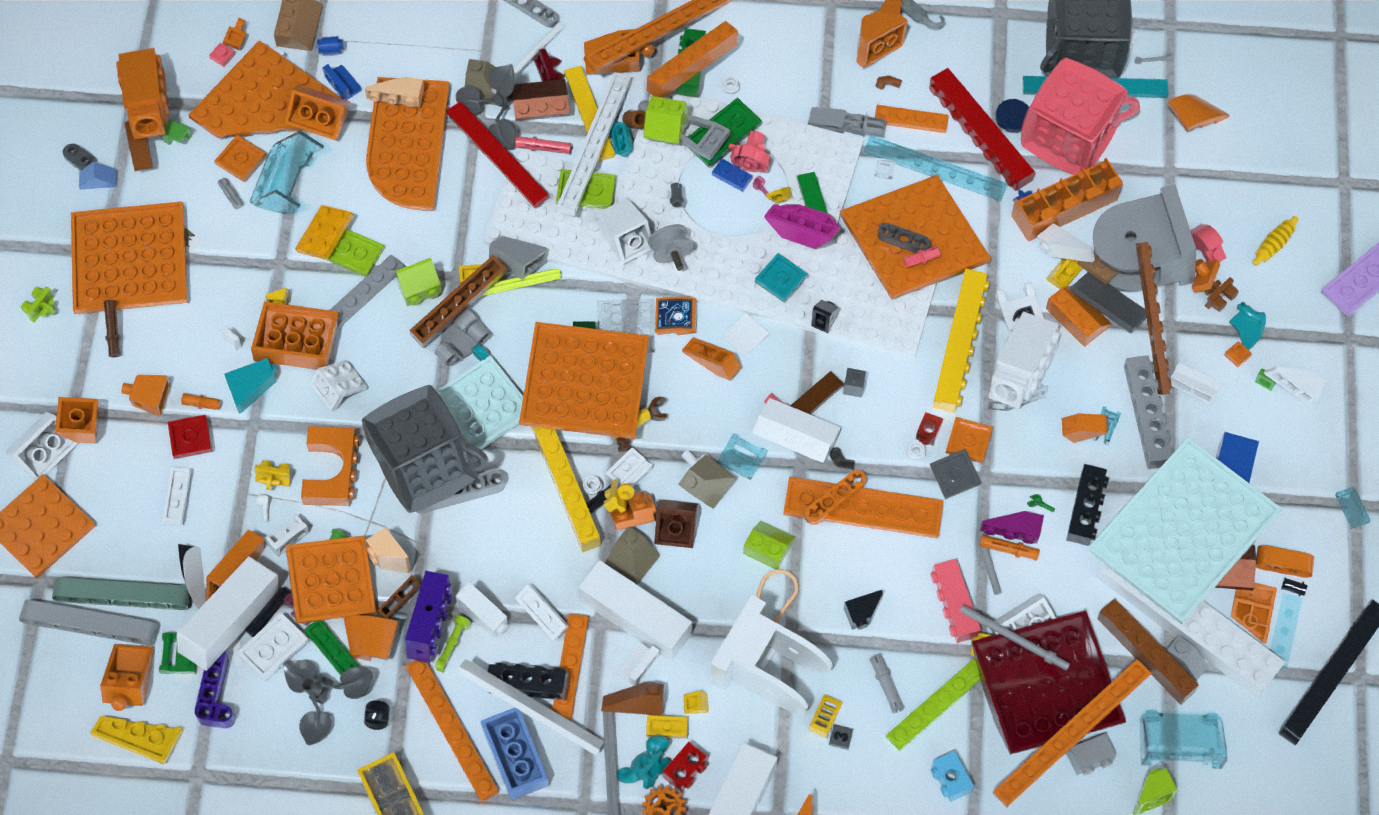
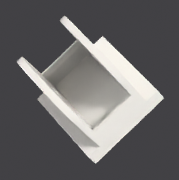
[711,595,832,714]

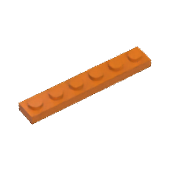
[549,614,589,729]

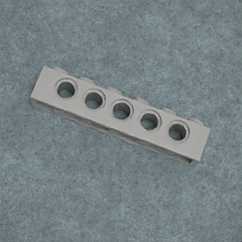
[1123,355,1175,469]

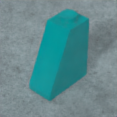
[224,358,277,414]

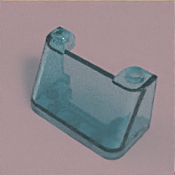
[1140,710,1228,769]

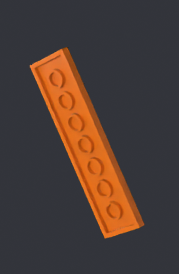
[783,477,944,539]

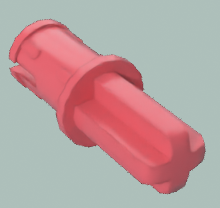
[903,246,940,267]

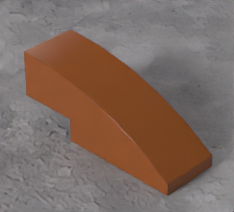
[124,121,153,171]

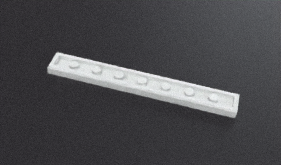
[456,659,605,755]

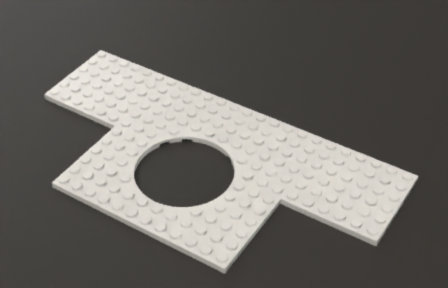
[483,90,937,359]

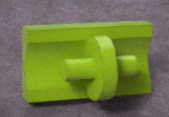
[21,286,55,323]

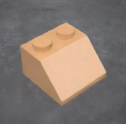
[366,527,412,573]

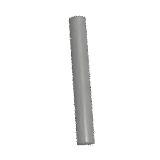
[978,539,1002,595]

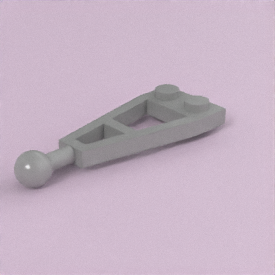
[638,100,731,160]

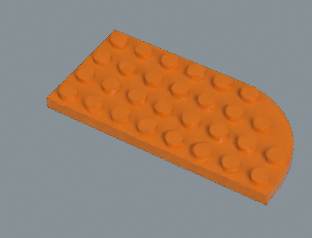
[366,77,450,211]

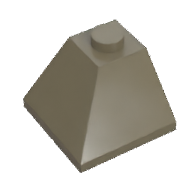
[465,59,496,105]
[678,455,736,509]
[605,527,660,585]

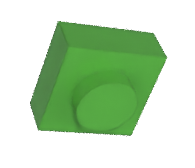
[1255,368,1276,391]

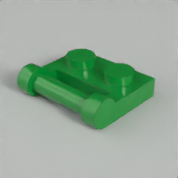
[159,632,196,674]

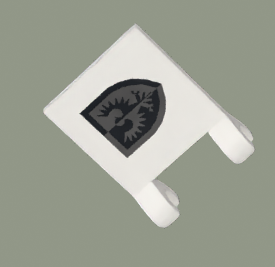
[995,282,1044,331]

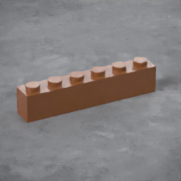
[409,255,506,348]
[1097,598,1199,705]

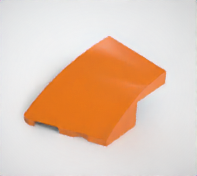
[1167,94,1230,131]
[1231,583,1277,644]
[344,615,399,661]

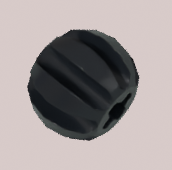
[364,700,390,730]

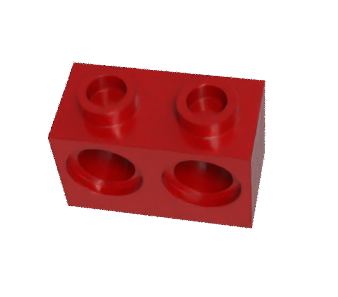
[662,741,708,793]

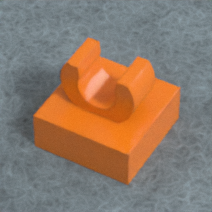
[1224,341,1252,368]

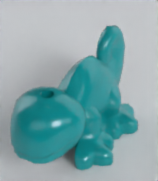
[617,735,670,790]

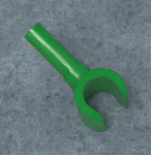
[1027,494,1055,512]

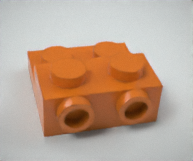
[609,491,656,530]

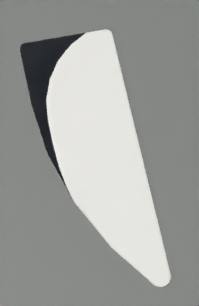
[178,544,206,610]

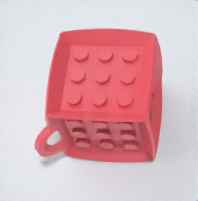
[1021,57,1140,175]

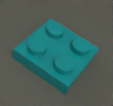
[755,253,808,303]

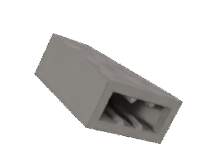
[489,236,548,280]

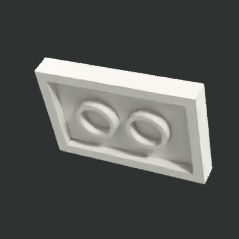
[236,613,309,682]

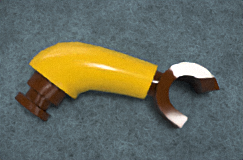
[612,396,667,452]

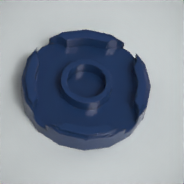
[995,99,1029,133]

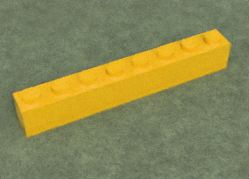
[932,268,989,413]
[530,426,601,553]

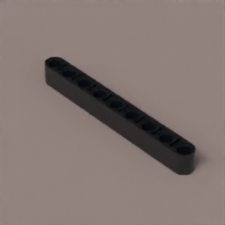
[1279,599,1379,746]

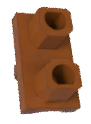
[1204,277,1239,312]

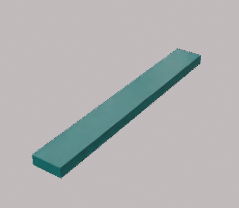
[1022,76,1168,98]

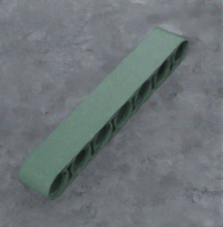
[52,578,190,610]

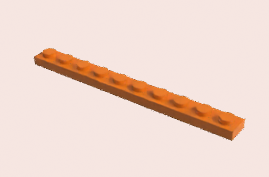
[583,0,731,73]
[992,659,1152,808]

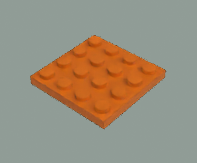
[0,474,96,579]
[285,536,376,624]

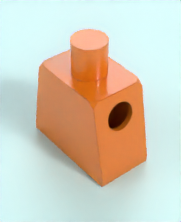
[121,374,170,416]

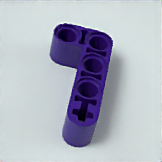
[194,651,235,729]

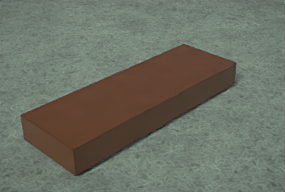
[790,371,844,415]

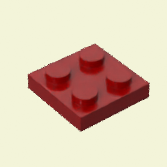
[167,414,212,459]

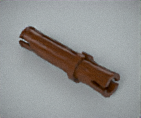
[103,300,121,358]

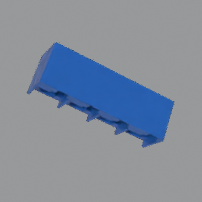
[1216,432,1259,483]

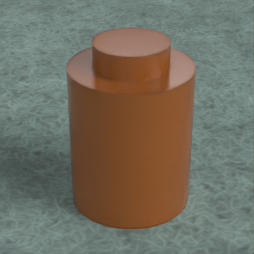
[622,110,646,128]

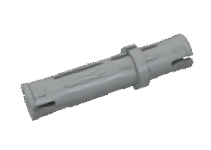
[869,654,904,714]

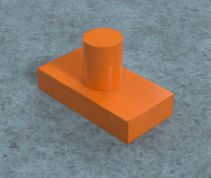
[1191,259,1220,293]

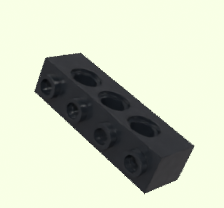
[1066,464,1109,546]
[487,662,570,701]

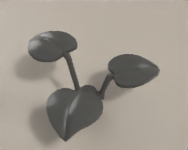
[455,64,516,150]
[284,660,373,745]

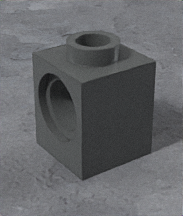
[843,368,866,398]

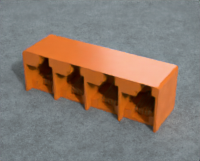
[1011,158,1123,241]

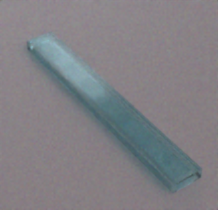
[864,135,1008,201]

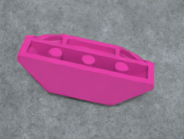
[764,204,839,249]

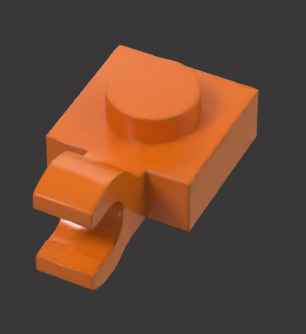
[222,17,246,50]

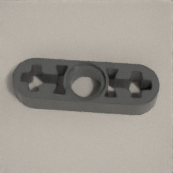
[877,223,930,253]

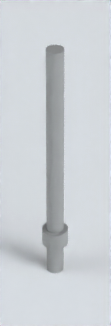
[960,605,1070,671]

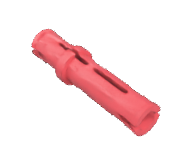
[515,136,571,155]

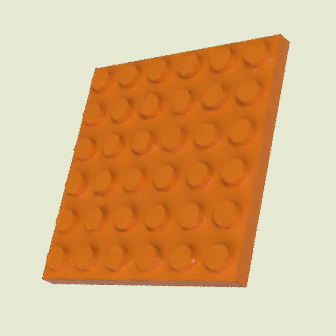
[839,175,991,299]
[71,201,188,314]
[519,322,649,439]

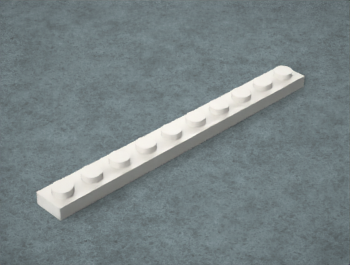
[556,72,631,216]

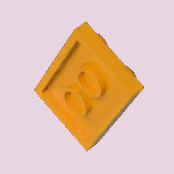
[295,205,354,260]

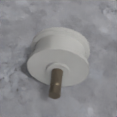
[648,224,693,271]

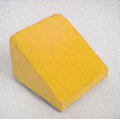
[765,186,791,204]
[265,288,289,304]
[683,690,709,715]

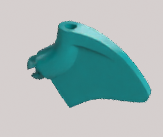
[1229,302,1266,350]

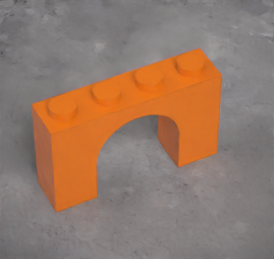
[301,426,359,507]

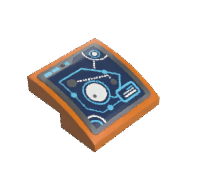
[655,297,697,336]

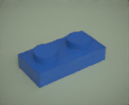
[712,158,753,192]

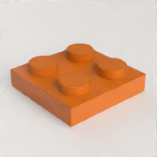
[214,135,267,182]
[945,417,993,464]

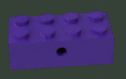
[405,571,453,663]

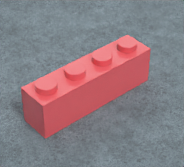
[930,559,981,643]

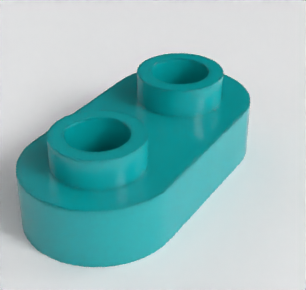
[611,122,633,157]

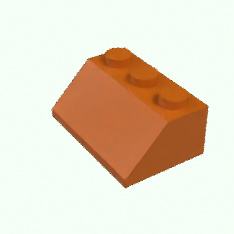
[284,84,350,140]
[1046,286,1112,347]

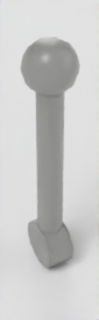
[1134,54,1172,65]

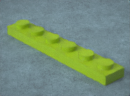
[885,659,981,752]

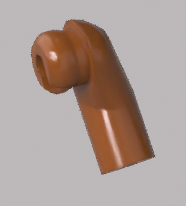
[875,75,903,89]

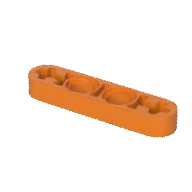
[805,470,866,525]

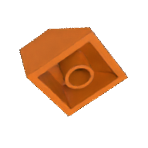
[55,397,99,444]

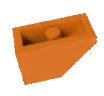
[1061,413,1108,443]

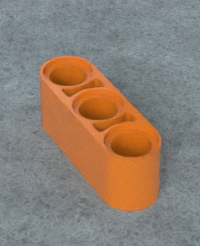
[1256,545,1315,578]

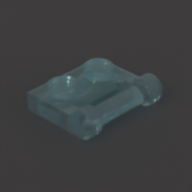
[717,433,768,480]

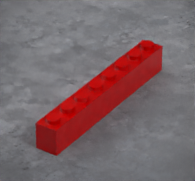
[929,67,1035,192]

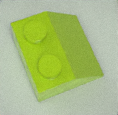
[643,96,689,144]
[396,257,442,307]
[743,521,796,569]
[1132,768,1178,815]

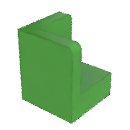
[162,119,192,145]

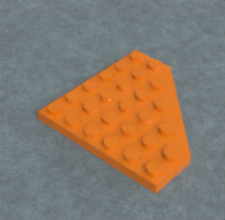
[189,40,341,138]

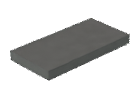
[1070,272,1147,333]

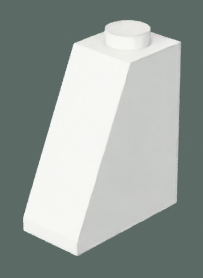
[456,582,508,638]

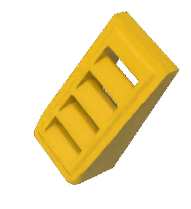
[808,694,843,738]

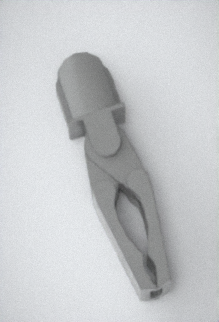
[807,107,887,138]

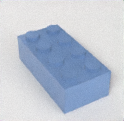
[480,708,549,801]

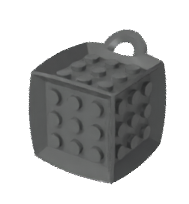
[1040,0,1132,78]
[362,385,488,513]

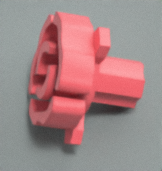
[729,131,771,172]

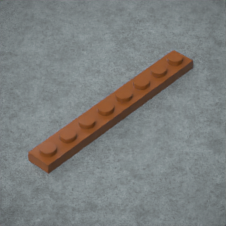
[1136,242,1172,395]

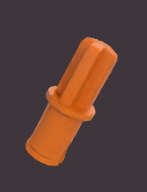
[181,393,221,410]

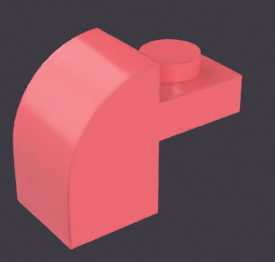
[1190,224,1227,262]

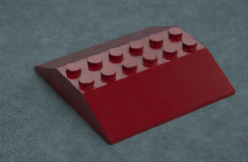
[972,610,1126,755]

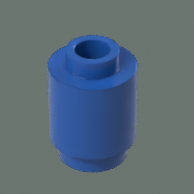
[317,36,344,55]

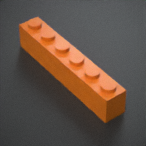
[647,20,738,98]

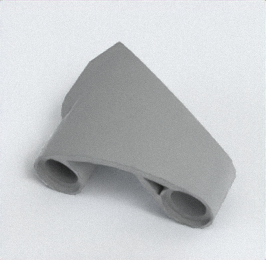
[435,308,491,366]

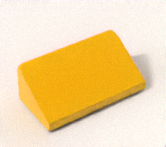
[1045,258,1083,289]

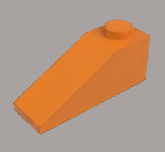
[682,337,741,381]

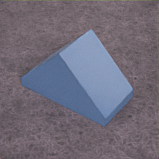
[79,161,117,190]

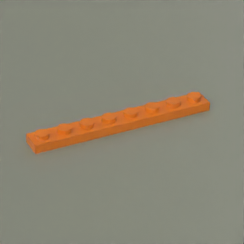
[405,660,499,802]

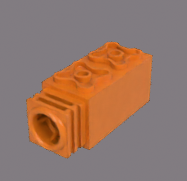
[116,48,170,140]

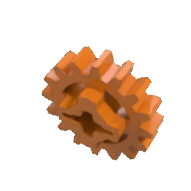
[642,785,686,815]

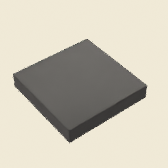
[930,449,981,500]

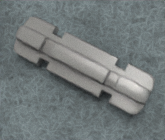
[218,178,243,210]

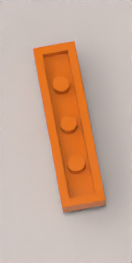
[875,104,949,134]

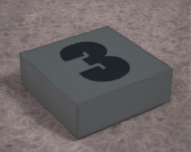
[828,725,853,750]

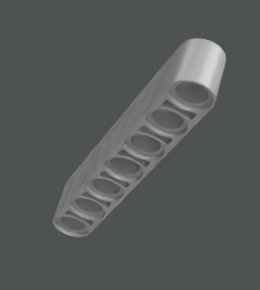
[19,600,157,646]

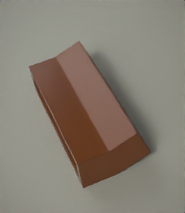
[376,575,421,619]

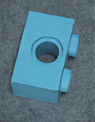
[930,751,974,802]

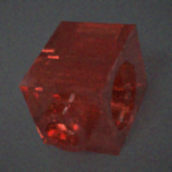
[916,412,943,446]

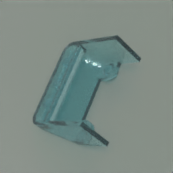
[250,131,324,214]

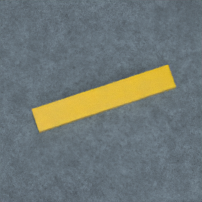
[564,65,615,162]

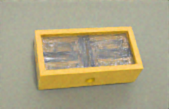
[357,752,424,815]

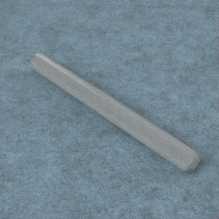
[603,712,619,815]

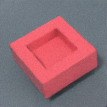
[209,43,235,67]

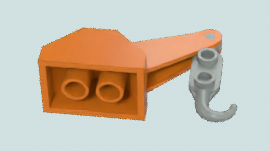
[856,0,945,68]

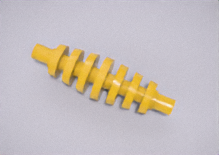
[1252,216,1299,266]

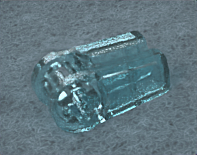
[1092,406,1121,445]

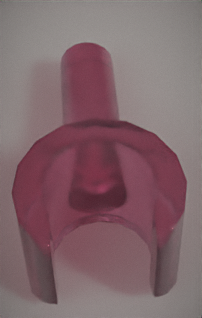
[753,175,770,200]

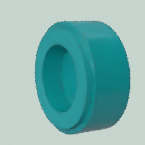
[471,344,489,362]

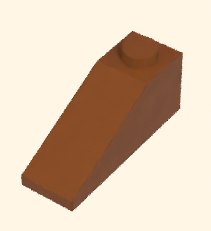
[601,682,664,716]

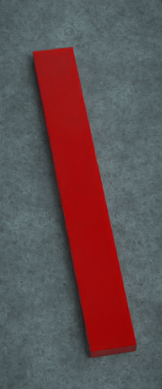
[446,101,549,208]

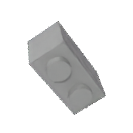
[1067,733,1116,776]

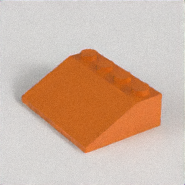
[251,301,339,370]

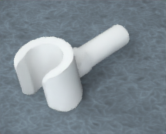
[257,494,270,522]

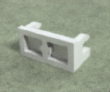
[264,514,309,557]

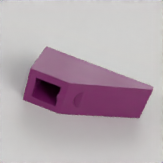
[980,511,1044,544]

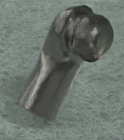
[830,447,855,470]

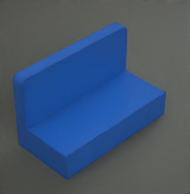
[322,64,362,100]

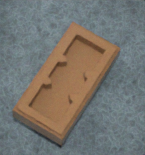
[1077,252,1119,285]

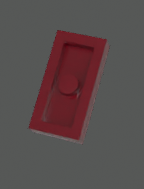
[534,49,564,81]

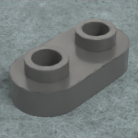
[62,143,95,171]

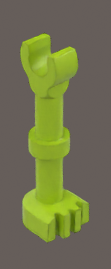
[435,615,471,673]

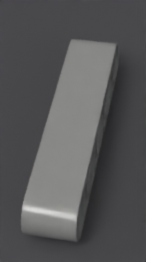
[415,470,505,514]

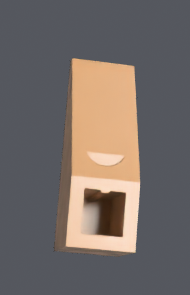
[365,76,425,107]

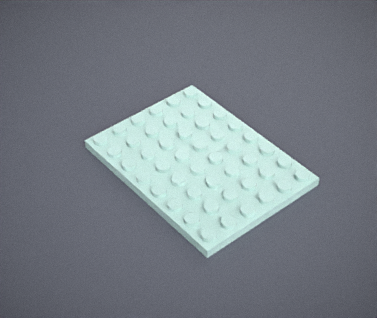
[1088,438,1282,625]

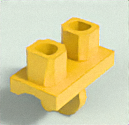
[254,460,291,491]
[603,478,635,513]

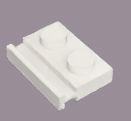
[605,448,653,487]

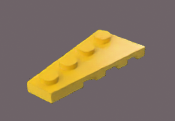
[90,716,183,765]

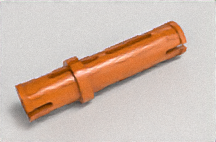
[979,535,1040,561]

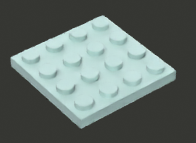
[436,355,523,455]

